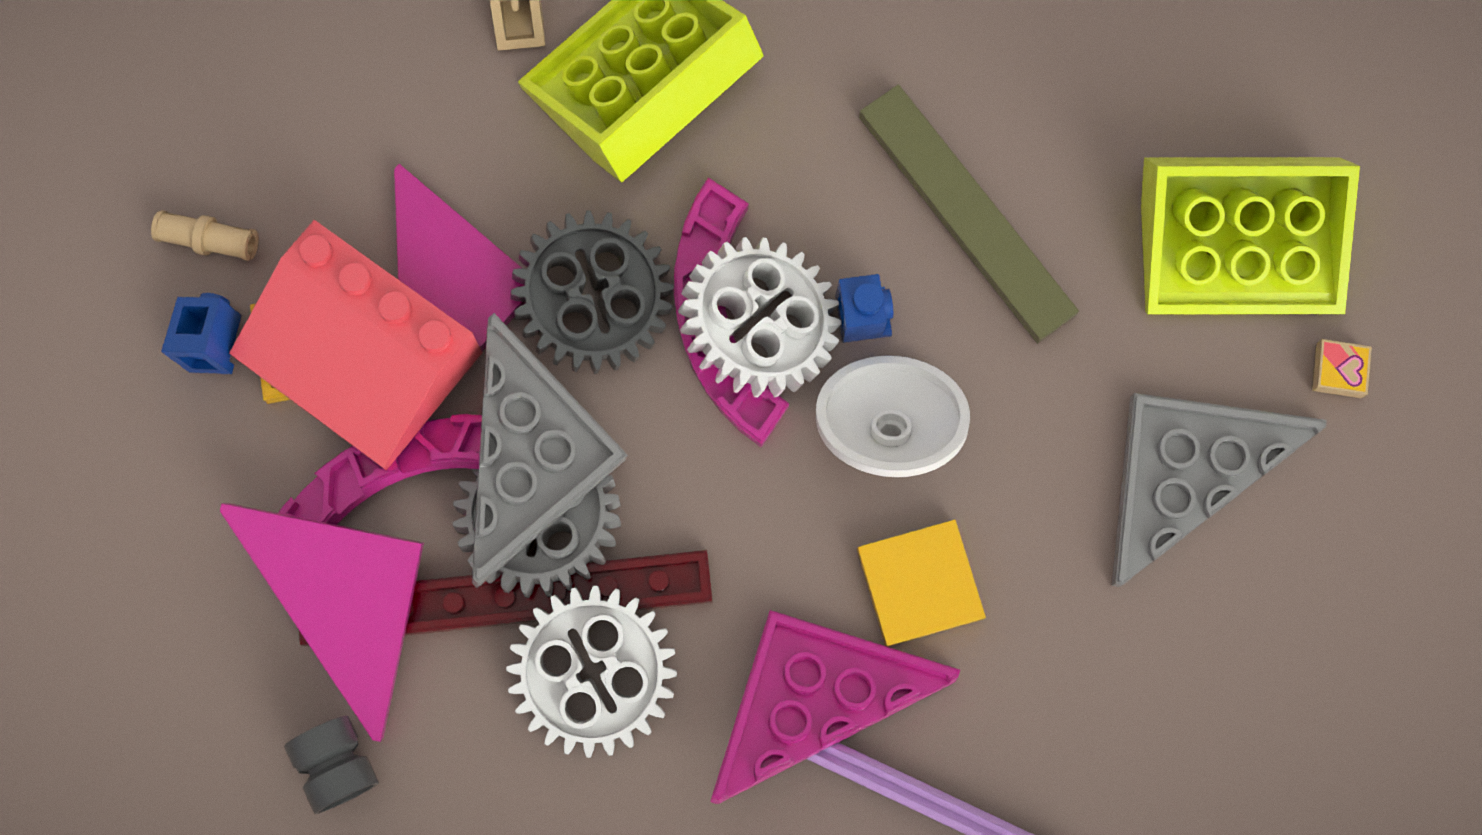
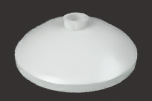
[816,356,970,477]

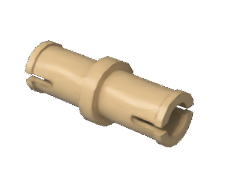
[151,210,259,261]

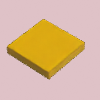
[856,520,986,647]

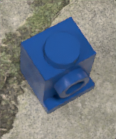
[835,274,894,343]
[161,293,242,374]

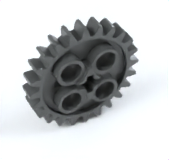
[510,210,674,374]

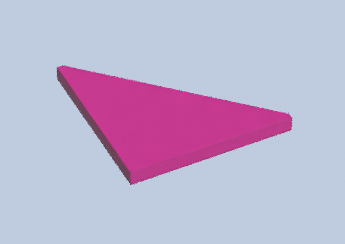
[394,164,525,351]
[220,503,424,742]
[710,610,960,804]

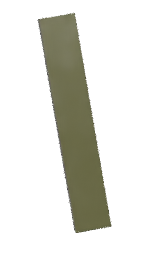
[859,84,1079,344]

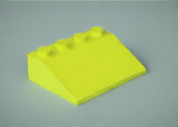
[518,0,764,183]
[1141,157,1360,314]

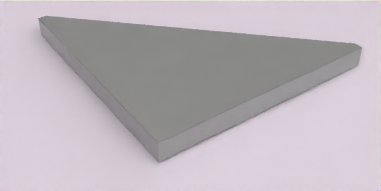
[472,313,628,588]
[1112,393,1327,587]

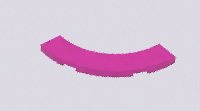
[674,178,789,447]
[278,414,482,525]

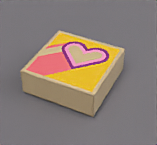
[1312,339,1372,398]

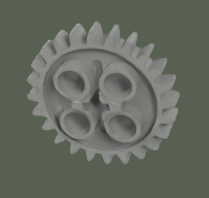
[453,469,621,598]

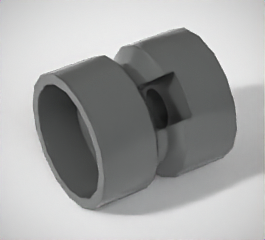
[284,715,379,814]

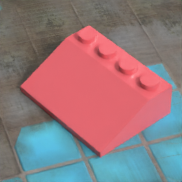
[229,220,483,471]

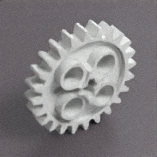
[678,237,841,398]
[506,586,677,758]

